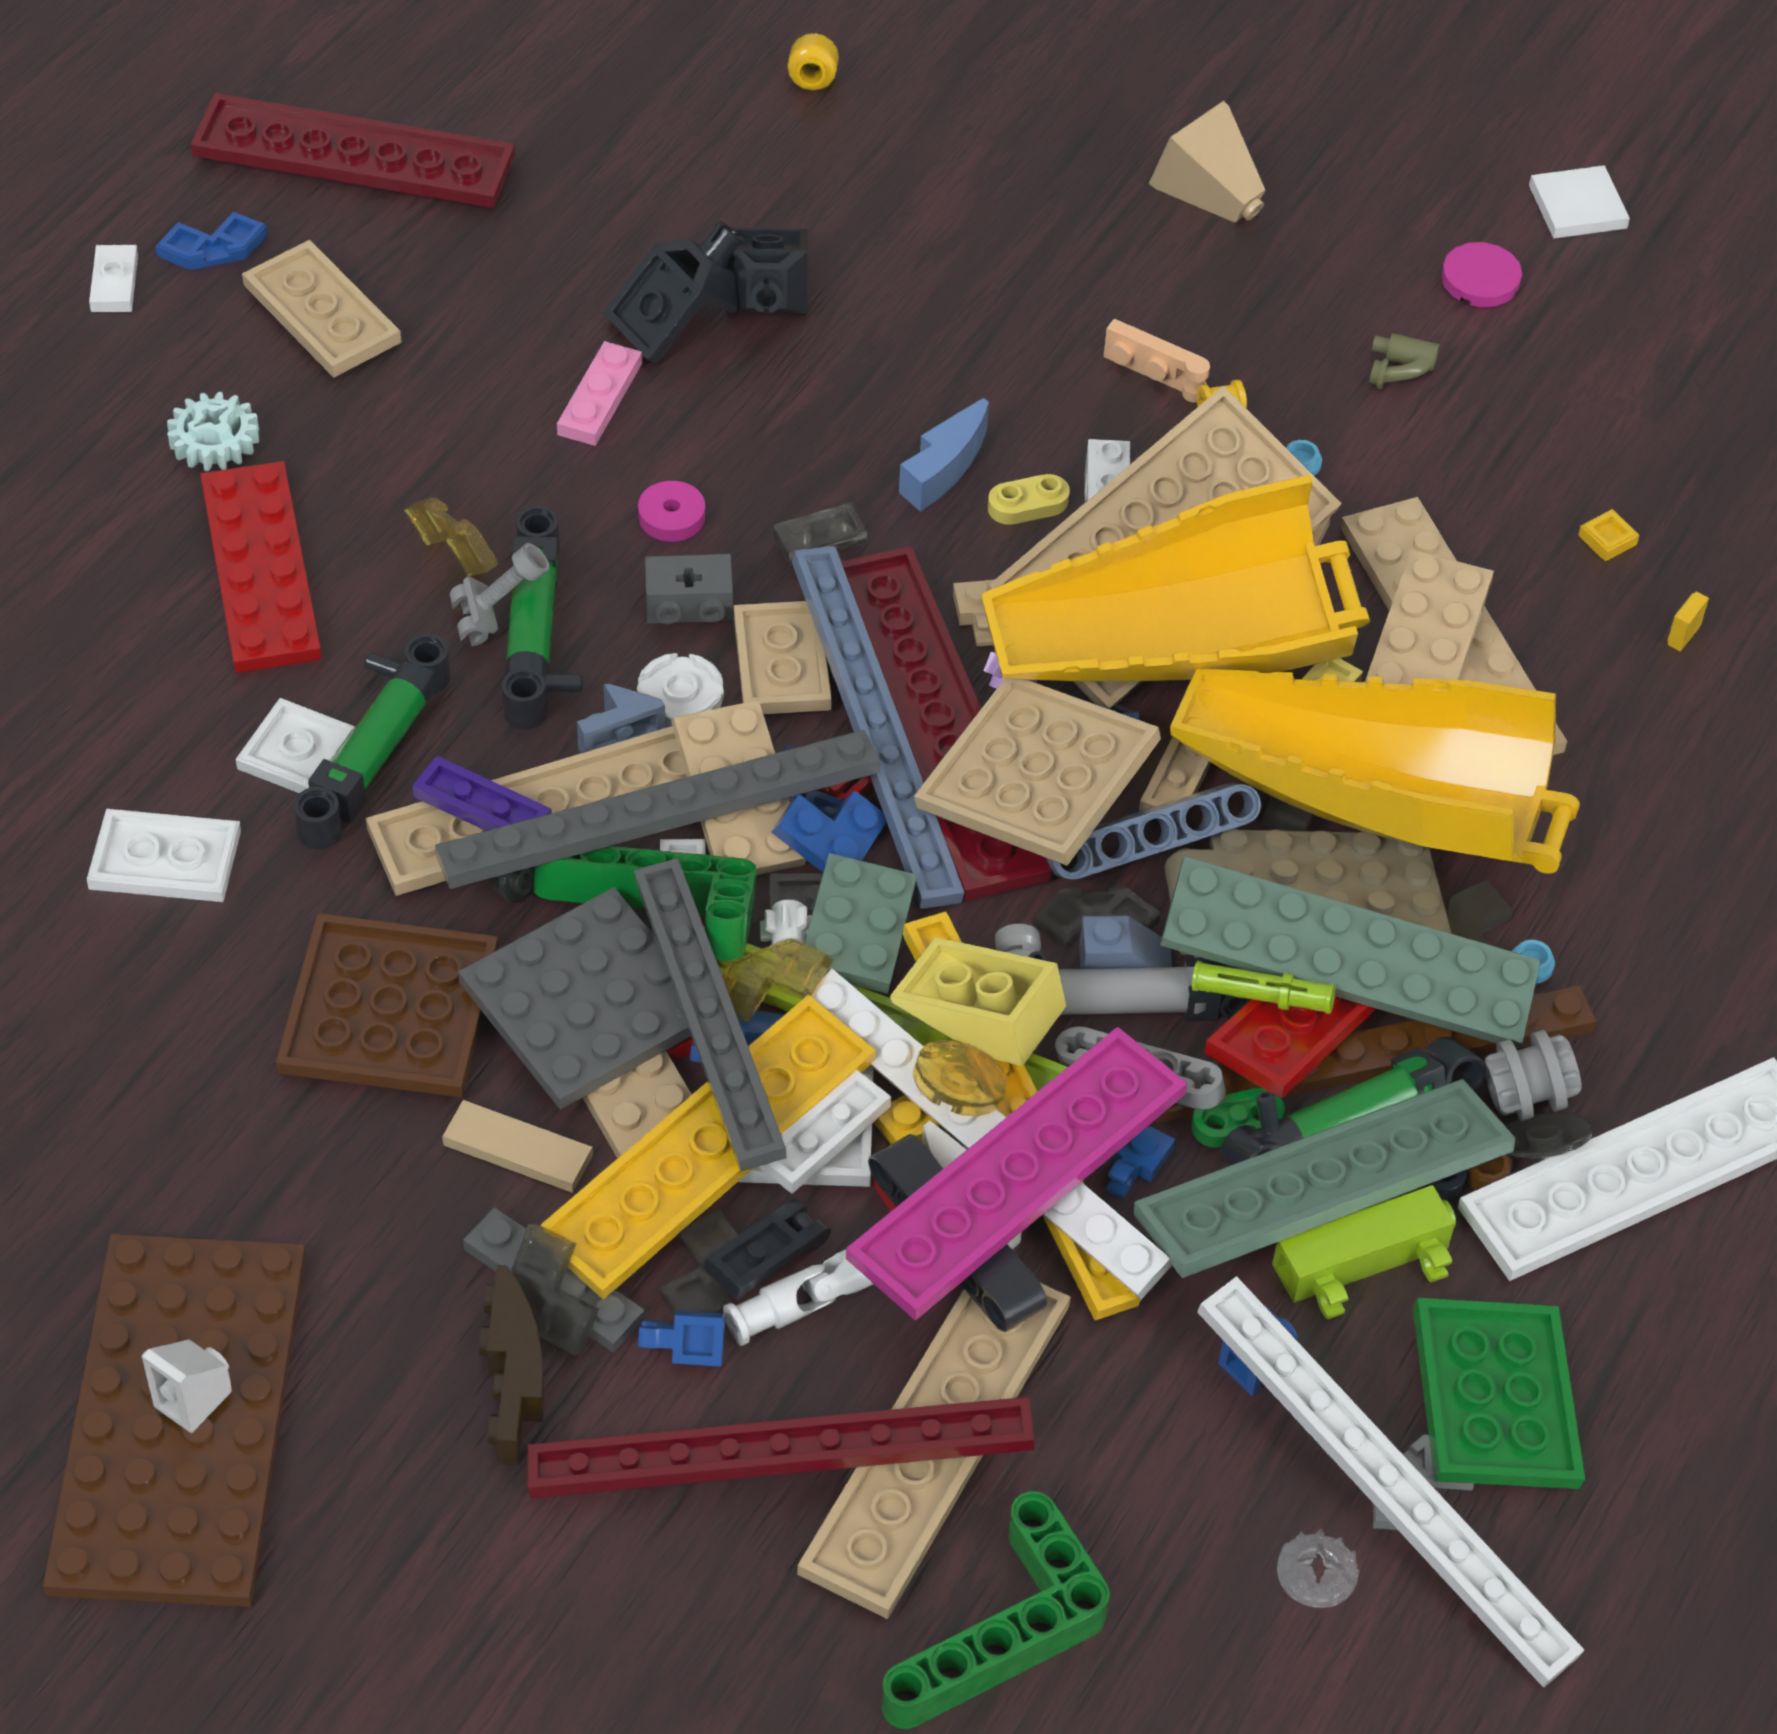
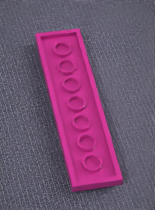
[846,1027,1187,1321]

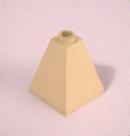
[1149,101,1265,223]

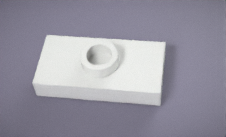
[89,245,138,312]

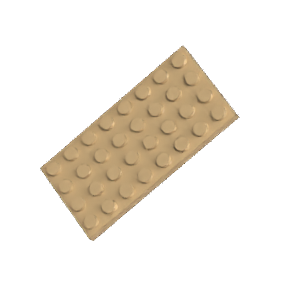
[985,386,1342,710]

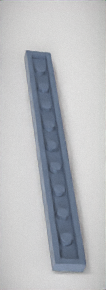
[792,546,965,909]

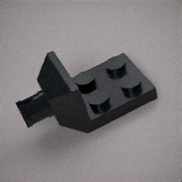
[603,220,744,364]
[726,228,808,314]

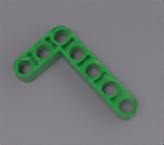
[534,846,757,960]
[881,1491,1110,1729]

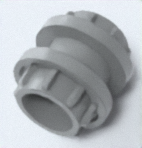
[1483,1030,1582,1121]

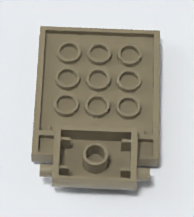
[1164,829,1451,958]

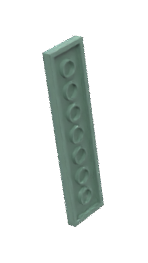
[1160,856,1540,1049]
[1134,1079,1515,1278]

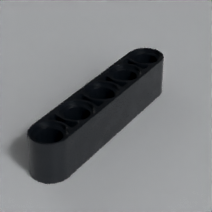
[868,1134,1047,1332]

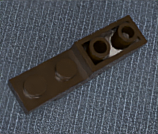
[479,1265,545,1465]

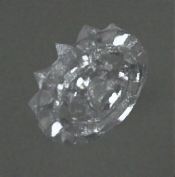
[1277,1529,1360,1608]

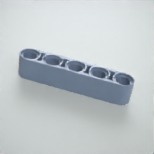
[1046,783,1261,879]

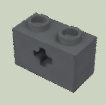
[645,554,733,624]

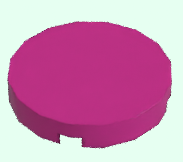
[1441,242,1522,307]

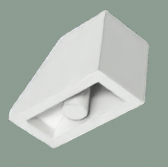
[142,1339,232,1433]

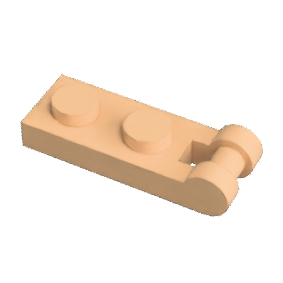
[1104,319,1210,402]

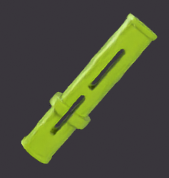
[1192,961,1336,1014]

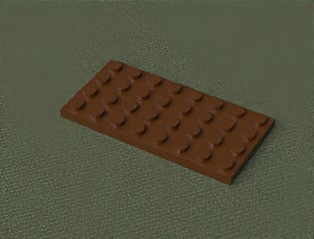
[43,1234,306,1607]

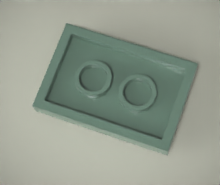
[798,853,917,994]

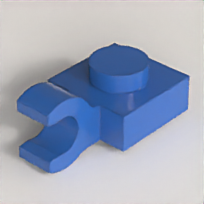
[1106,1125,1175,1199]
[638,1310,725,1367]

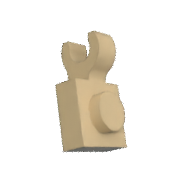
[953,580,994,647]

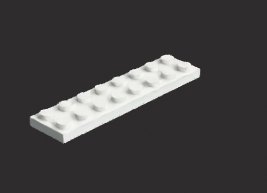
[1458,1057,1777,1281]

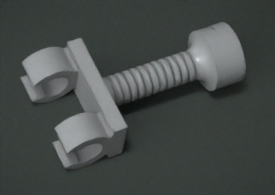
[450,543,549,646]

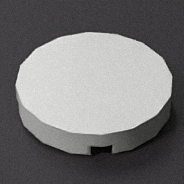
[637,653,724,727]

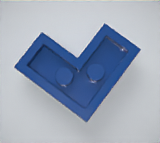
[771,790,887,873]

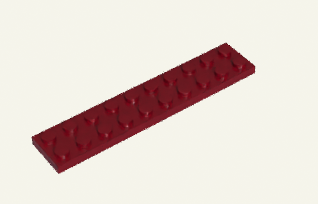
[841,546,1051,901]

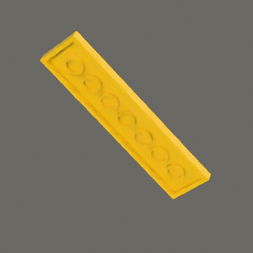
[535,994,876,1300]

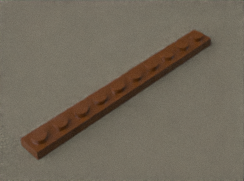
[1154,985,1596,1125]

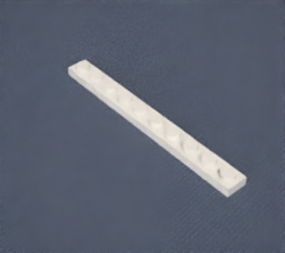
[804,968,1172,1299]
[1197,1276,1584,1688]

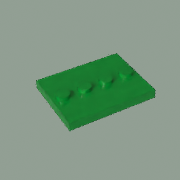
[1412,1298,1585,1489]

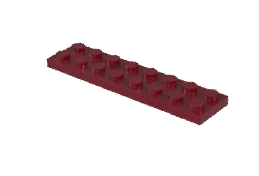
[190,93,515,208]

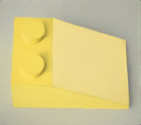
[890,937,1066,1066]

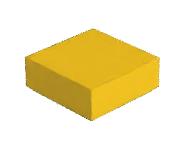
[1578,509,1640,562]
[1667,592,1709,652]

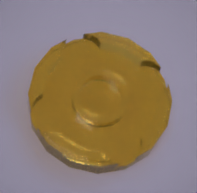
[912,1040,1007,1116]

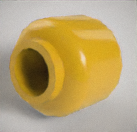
[787,33,839,91]

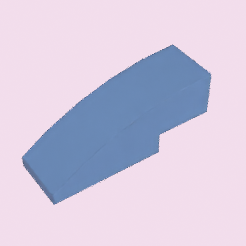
[899,398,989,512]

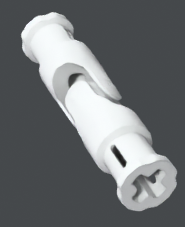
[723,1249,874,1346]

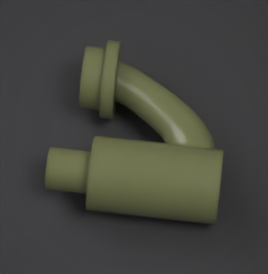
[1369,333,1440,389]

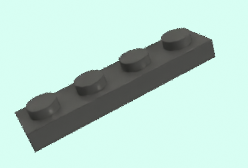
[463,1207,645,1353]

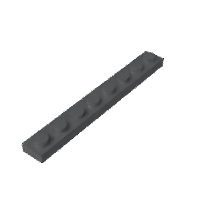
[634,858,787,1172]

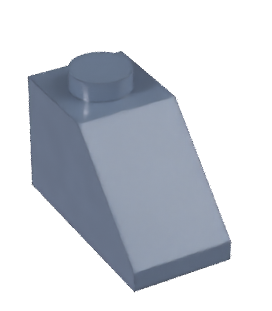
[1079,916,1172,969]

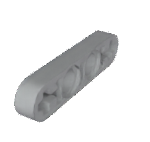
[1055,1026,1226,1109]

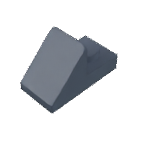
[577,684,666,753]

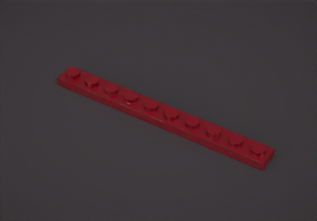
[528,1397,1035,1498]

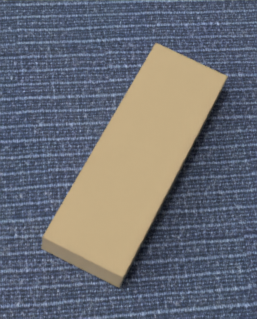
[442,1100,593,1193]

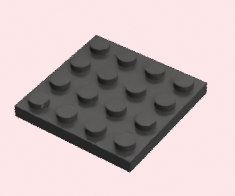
[458,887,691,1110]

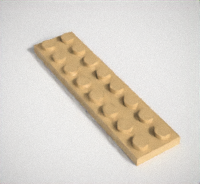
[1340,497,1567,755]
[366,726,687,896]
[797,1283,1071,1619]

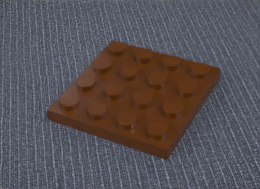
[276,913,499,1098]

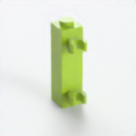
[1272,1185,1456,1320]

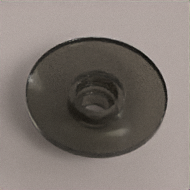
[1505,1113,1593,1163]

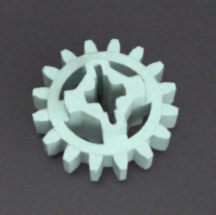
[167,392,259,471]

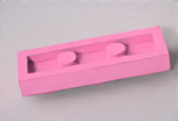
[557,341,642,446]

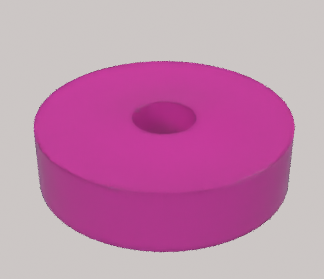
[638,481,705,542]

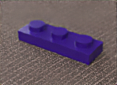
[412,756,552,831]

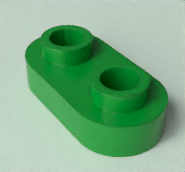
[1191,1088,1285,1148]

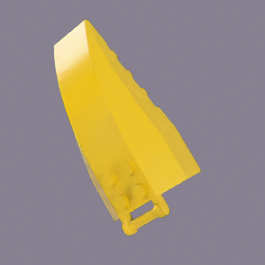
[981,474,1370,681]
[1170,668,1580,874]

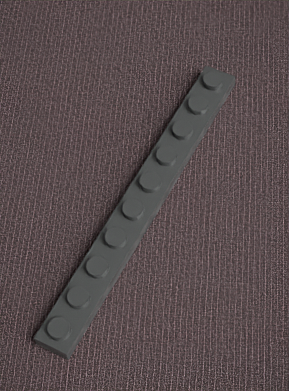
[435,730,880,889]

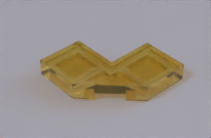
[404,497,498,576]
[722,938,833,1023]

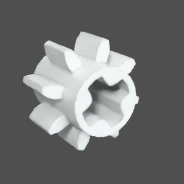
[760,900,812,957]

